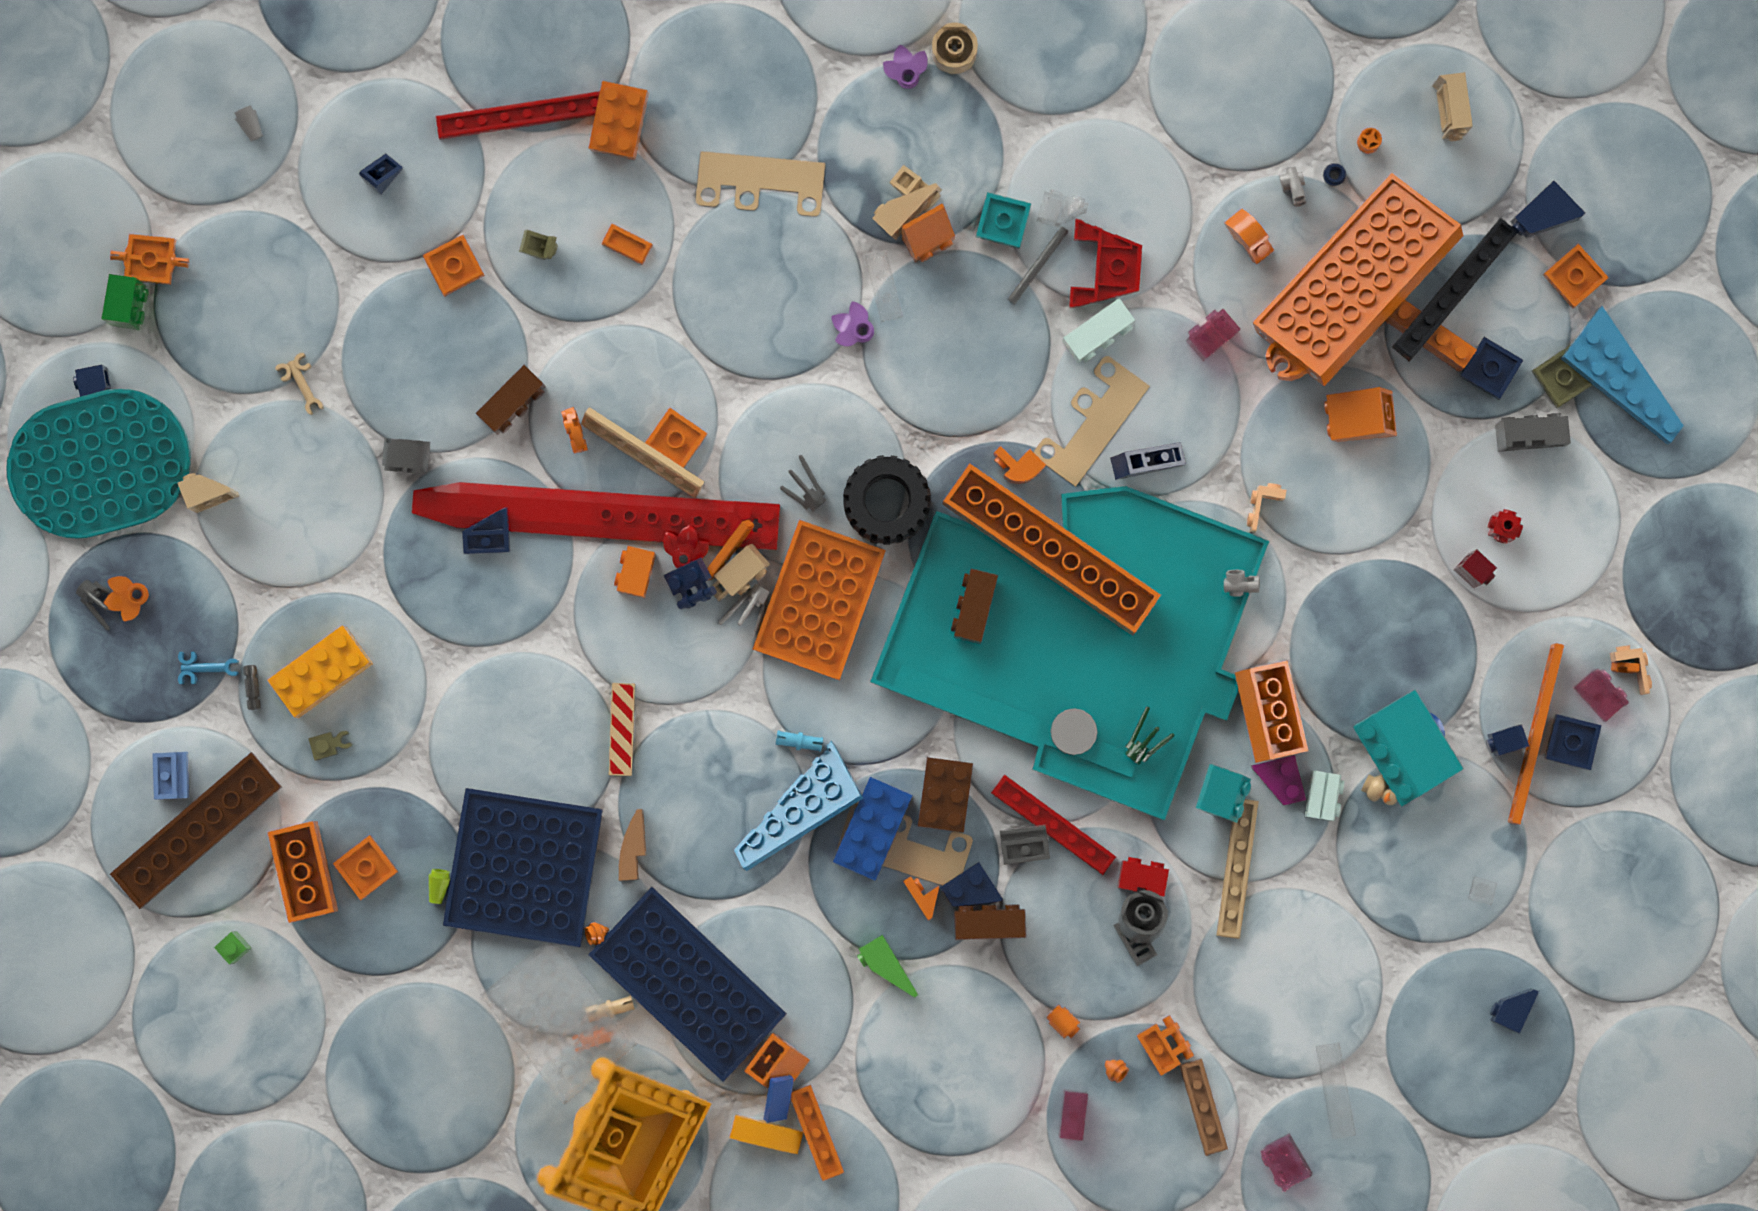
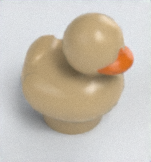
[1361,774,1397,805]

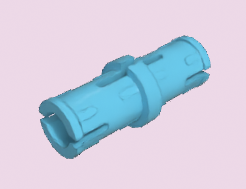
[776,730,823,752]

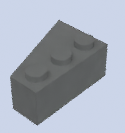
[1495,413,1571,452]

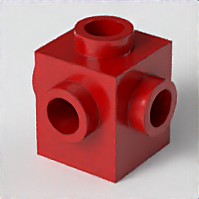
[1488,509,1523,544]

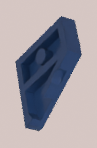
[462,507,510,554]
[940,862,1003,907]

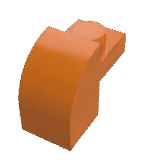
[1224,209,1274,264]
[993,446,1046,484]

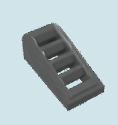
[1113,922,1157,966]

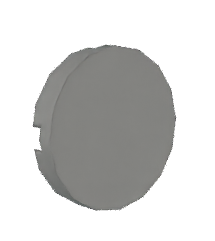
[1050,708,1097,755]

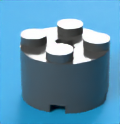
[382,438,430,474]
[1118,890,1168,943]

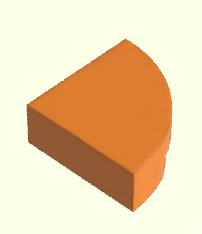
[1611,662,1640,674]

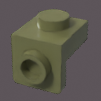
[519,230,558,260]

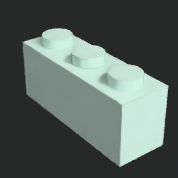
[1062,298,1135,363]

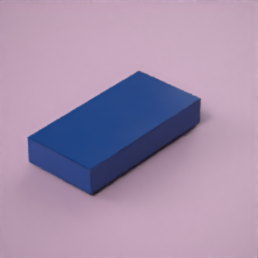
[763,1075,794,1123]

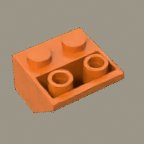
[744,1032,810,1089]

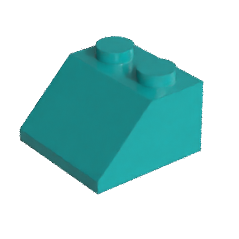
[1196,764,1251,823]

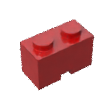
[1117,857,1169,897]

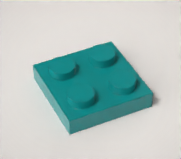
[976,192,1031,249]

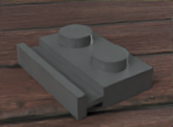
[1000,825,1050,865]

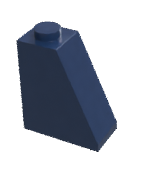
[1510,181,1585,238]

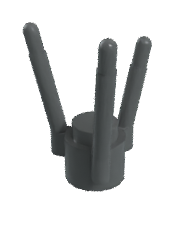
[780,455,826,512]
[76,580,113,631]

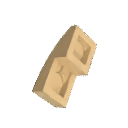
[889,165,941,213]

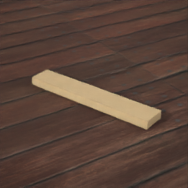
[581,407,704,498]
[1216,799,1259,939]

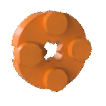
[561,407,588,454]

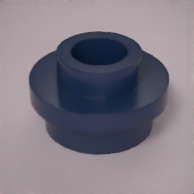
[1323,163,1346,186]

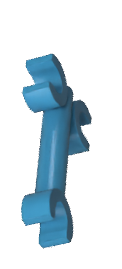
[178,652,239,684]

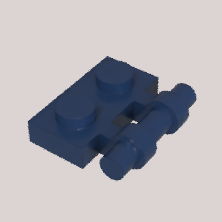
[663,557,717,610]

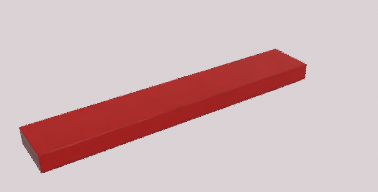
[991,774,1117,875]

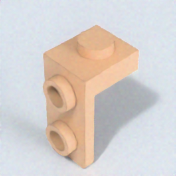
[1247,483,1287,533]
[1610,645,1652,695]

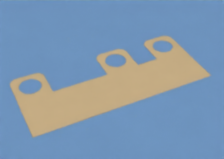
[696,151,825,216]
[1034,356,1150,487]
[836,801,973,885]

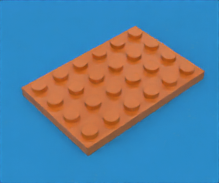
[753,520,886,681]

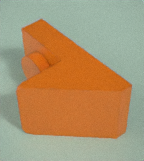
[903,876,939,920]

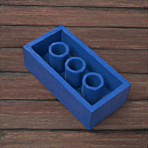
[833,777,913,881]

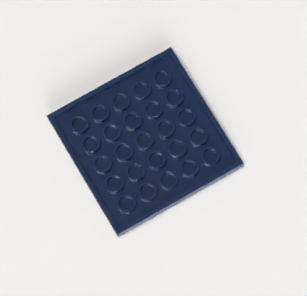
[443,788,603,947]

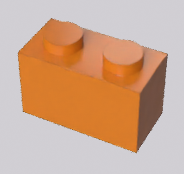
[614,546,656,599]

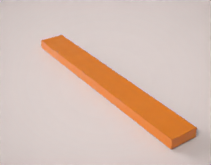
[1508,643,1564,825]

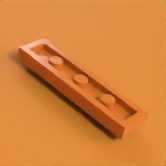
[791,1084,844,1181]

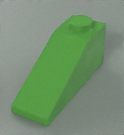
[857,935,918,998]

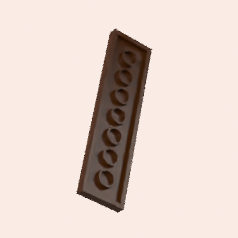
[110,752,282,909]

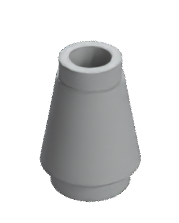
[235,106,263,141]

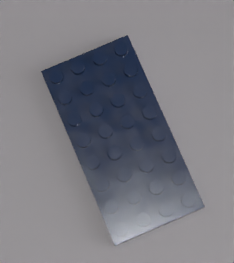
[588,886,787,1082]

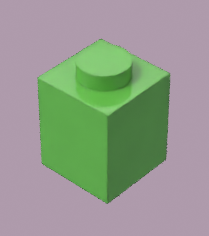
[214,931,252,965]

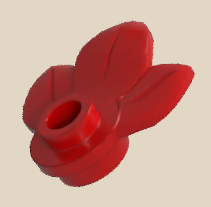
[663,525,709,568]

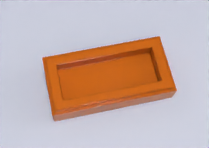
[601,224,653,265]

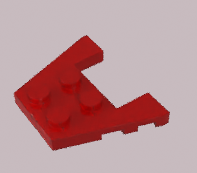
[1069,219,1142,308]

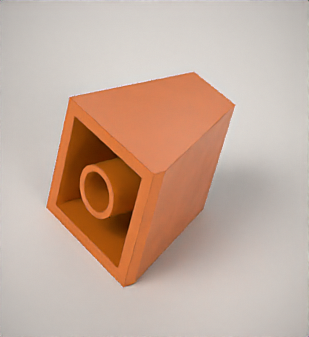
[1324,387,1397,442]

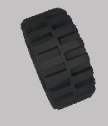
[843,455,931,545]

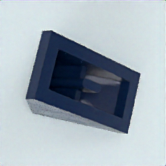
[359,153,403,195]

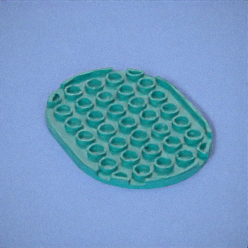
[6,389,191,539]

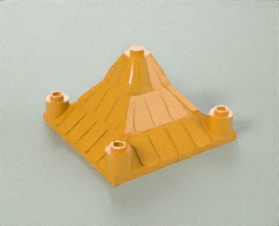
[537,1057,712,1211]

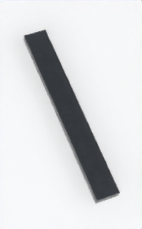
[1392,218,1517,362]

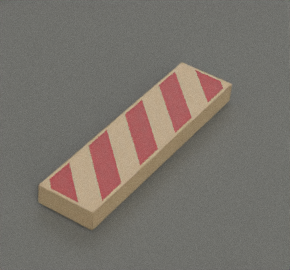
[609,683,635,776]

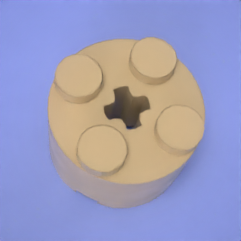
[932,23,978,74]

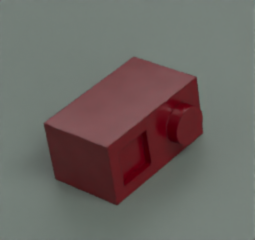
[1453,549,1497,588]

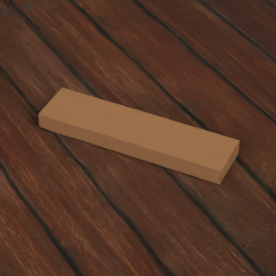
[1179,1059,1228,1156]

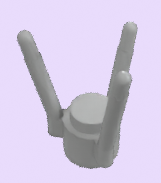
[719,584,770,633]

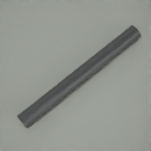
[1008,226,1068,305]

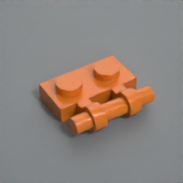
[1136,1015,1194,1076]

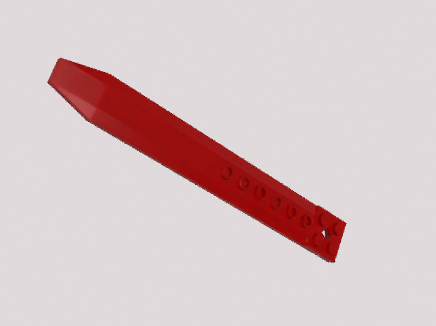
[412,482,780,551]

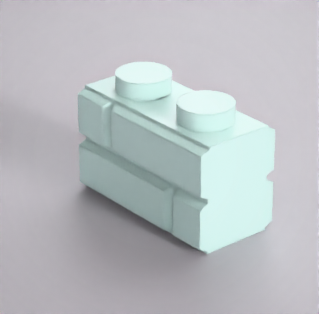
[1304,771,1344,821]

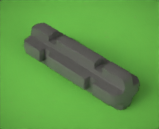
[243,665,261,710]

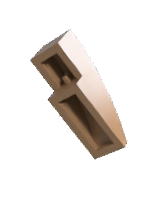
[619,809,646,881]

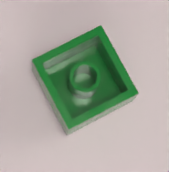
[101,274,149,330]

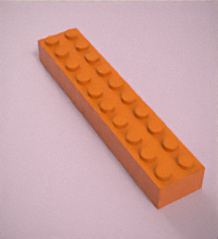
[942,463,1161,636]

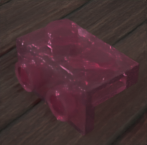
[1260,1133,1313,1192]

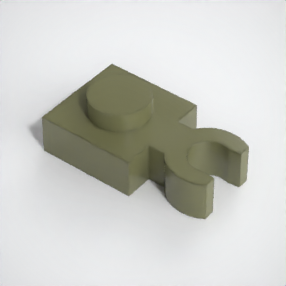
[308,731,353,761]

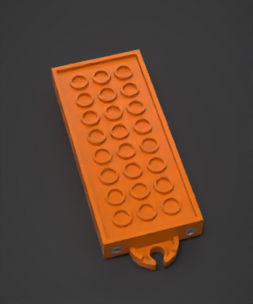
[1253,173,1464,386]

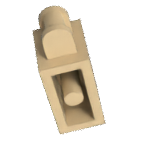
[712,544,770,602]

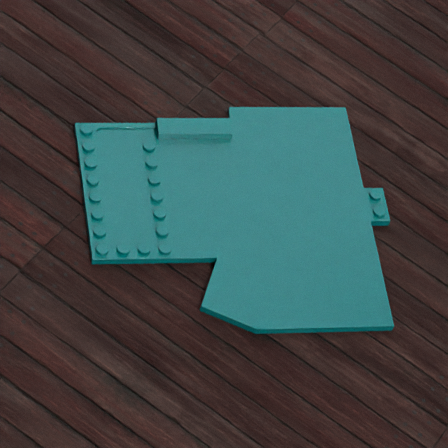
[870,486,1269,820]

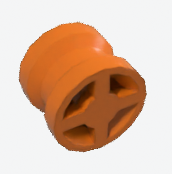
[1357,128,1382,154]

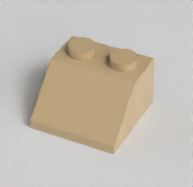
[178,473,239,513]

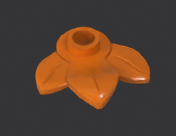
[104,576,149,621]

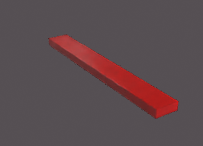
[436,91,600,140]

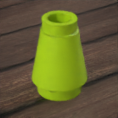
[428,869,451,904]

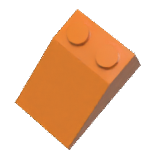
[902,203,955,262]

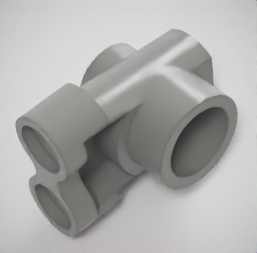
[1279,167,1306,207]
[1224,570,1260,596]

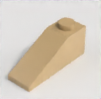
[872,183,942,240]

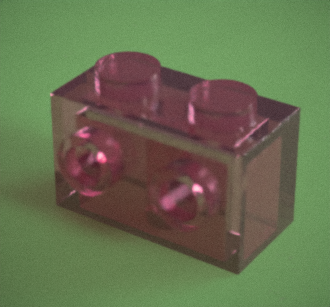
[1186,309,1241,362]

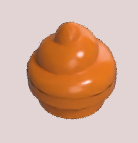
[584,922,609,945]
[1105,1060,1129,1083]

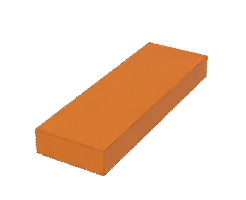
[707,520,755,580]

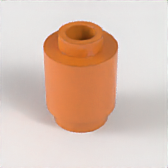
[1046,1005,1080,1039]

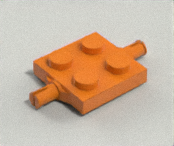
[110,234,189,285]

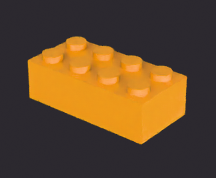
[267,625,373,718]

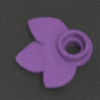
[883,45,928,89]
[831,301,874,347]

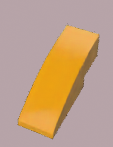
[729,1114,803,1154]

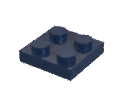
[1459,337,1523,400]
[1544,714,1602,770]

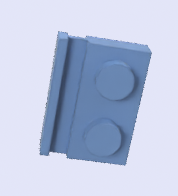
[152,752,189,800]

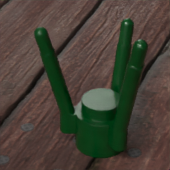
[1124,706,1175,765]

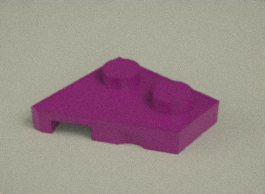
[1251,755,1306,805]

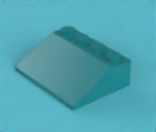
[1353,689,1464,807]

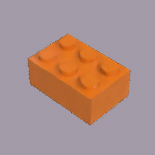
[588,81,649,160]

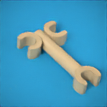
[275,353,324,415]

